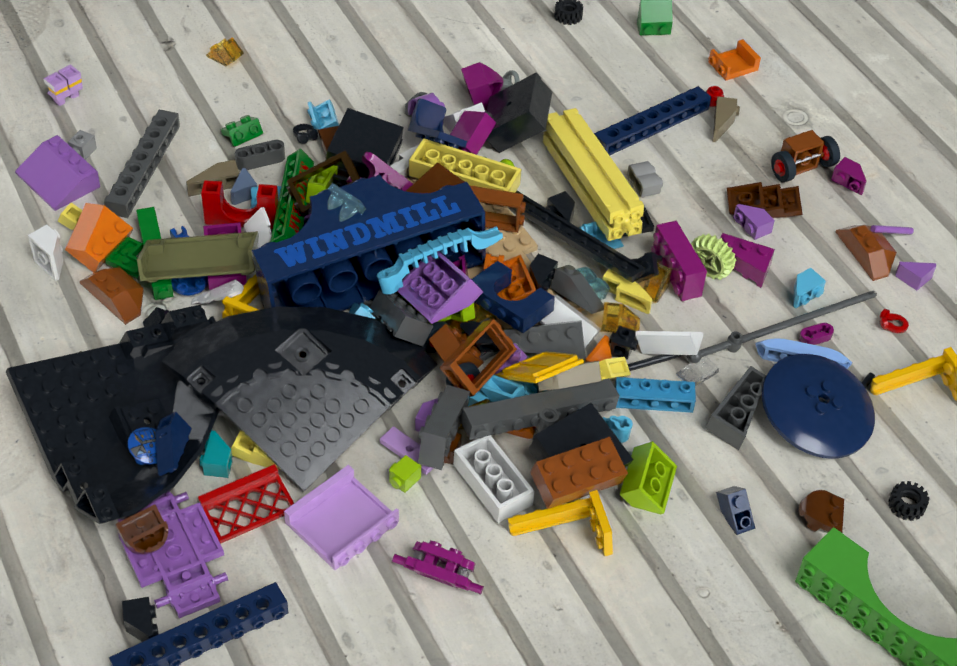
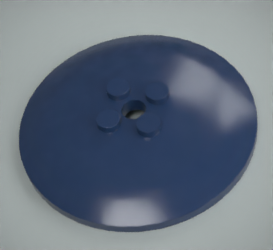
[762,354,875,459]

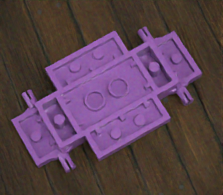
[118,491,228,618]

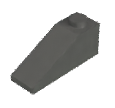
[551,265,605,314]

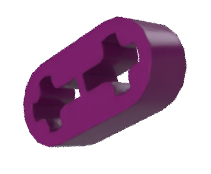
[799,323,834,345]

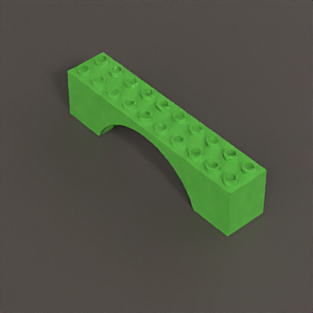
[795,527,957,666]

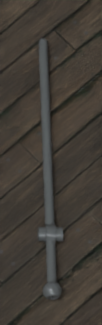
[687,291,877,363]

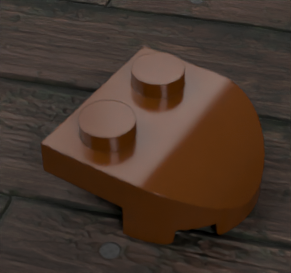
[799,490,844,533]
[115,504,168,554]

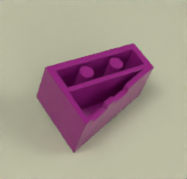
[720,233,775,288]

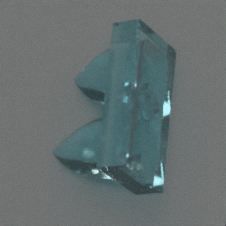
[327,183,366,222]

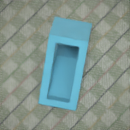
[480,375,525,402]

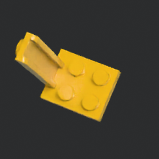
[222,274,260,318]
[870,347,957,401]
[508,490,613,556]

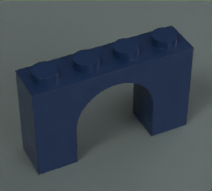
[471,261,555,333]

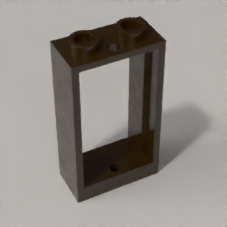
[287,150,361,216]

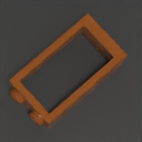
[469,185,526,233]
[439,319,517,397]

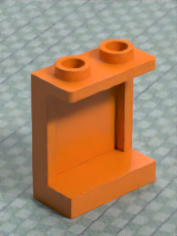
[708,39,761,81]

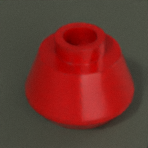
[706,86,724,107]

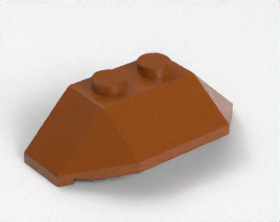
[836,225,897,281]
[80,267,144,325]

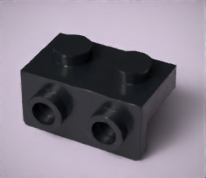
[631,252,662,283]

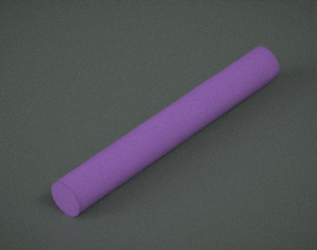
[871,225,914,234]

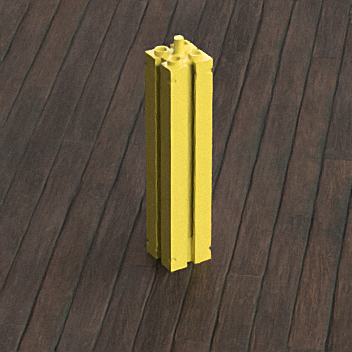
[543,108,644,241]

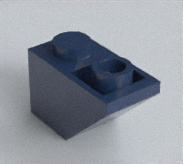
[716,486,756,535]

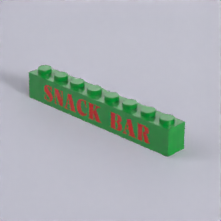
[270,148,314,242]

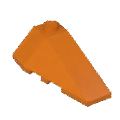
[498,254,536,301]

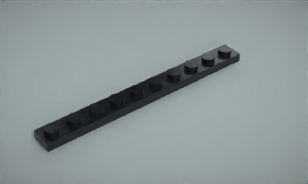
[510,191,645,283]

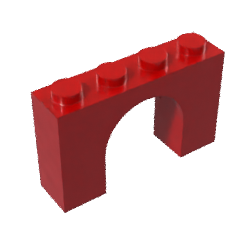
[201,180,278,229]

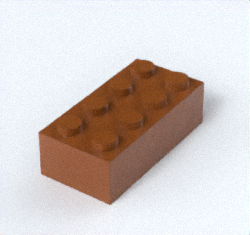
[530,437,628,509]

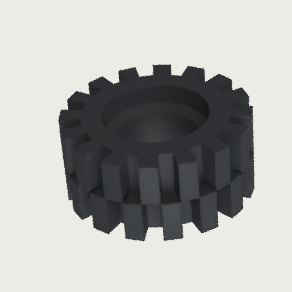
[554,0,583,25]
[888,481,930,521]

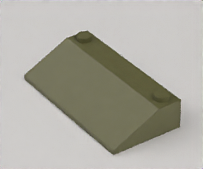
[137,231,259,282]

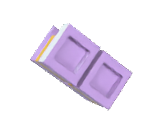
[44,64,83,106]

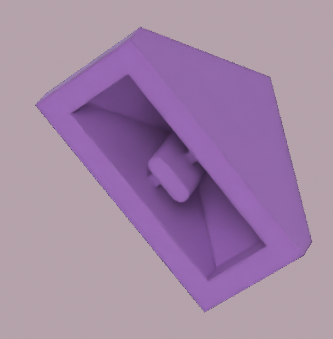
[895,262,936,291]

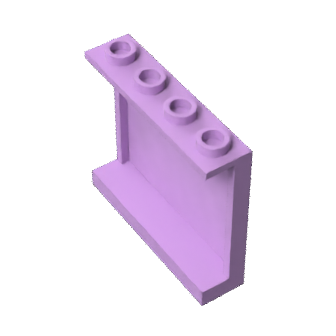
[284,465,399,570]

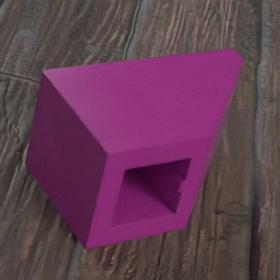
[831,157,867,195]

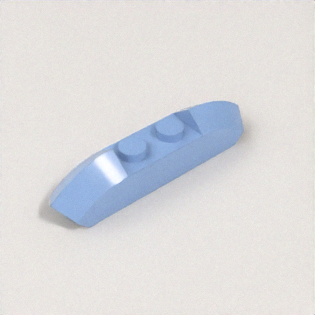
[755,338,852,369]

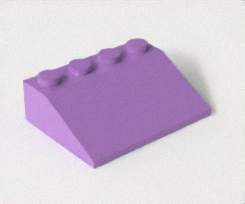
[15,135,100,211]
[398,251,483,324]

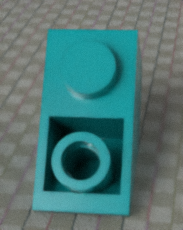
[200,430,233,478]

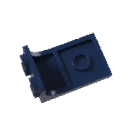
[408,98,467,149]

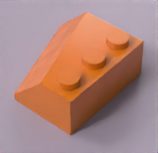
[65,203,133,273]

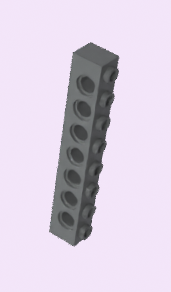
[104,109,180,218]

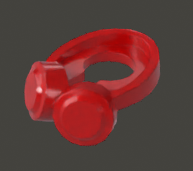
[879,309,909,333]

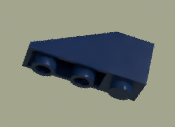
[155,412,192,476]

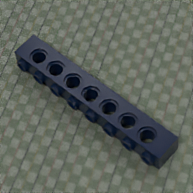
[594,86,711,156]
[109,582,289,666]

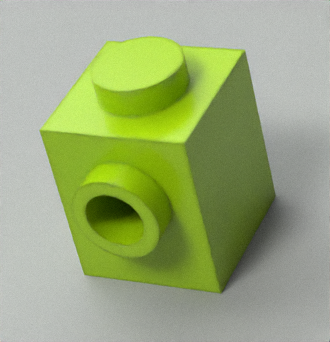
[389,455,421,493]

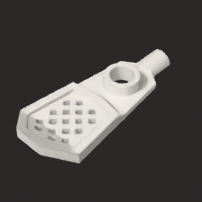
[191,280,244,304]

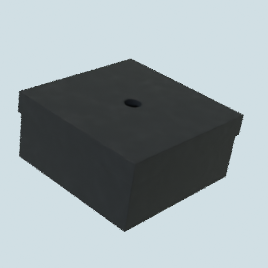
[486,72,552,153]
[326,108,404,179]
[529,403,634,503]

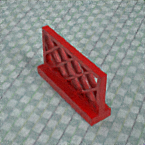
[198,464,294,544]

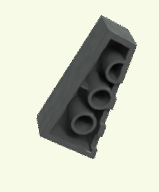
[370,289,433,346]
[504,320,586,360]
[706,366,766,450]
[418,385,470,470]

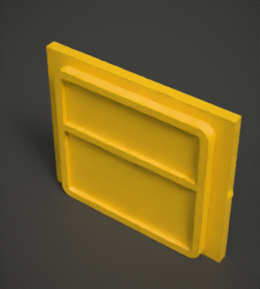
[495,352,584,383]

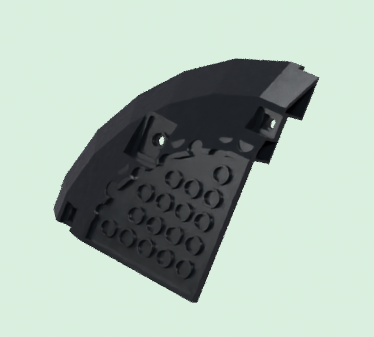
[6,305,220,524]
[161,306,438,492]

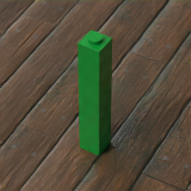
[136,207,174,300]

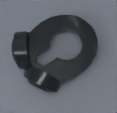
[293,124,318,144]

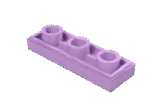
[380,426,433,475]

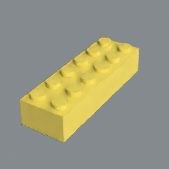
[409,139,521,207]

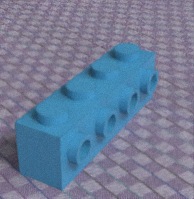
[615,377,696,413]

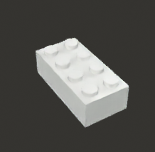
[454,435,534,523]

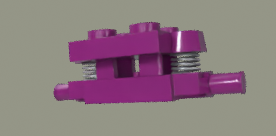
[392,540,484,595]

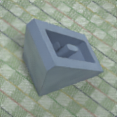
[230,168,257,205]

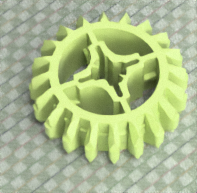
[691,233,736,280]

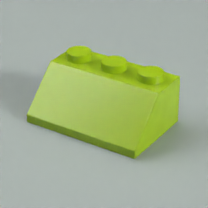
[620,441,677,515]

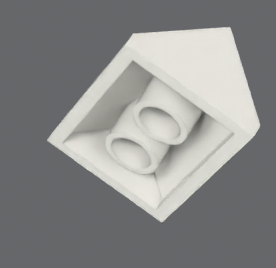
[539,295,601,349]
[636,331,703,355]

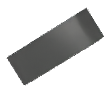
[235,140,285,171]

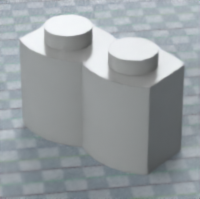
[627,161,663,197]

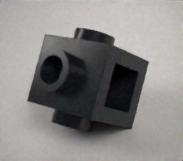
[609,326,638,360]

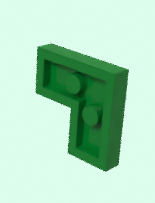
[105,237,144,278]

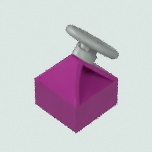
[461,62,520,111]

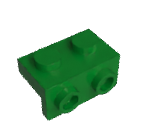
[220,115,263,146]

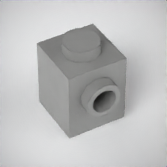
[68,130,97,160]

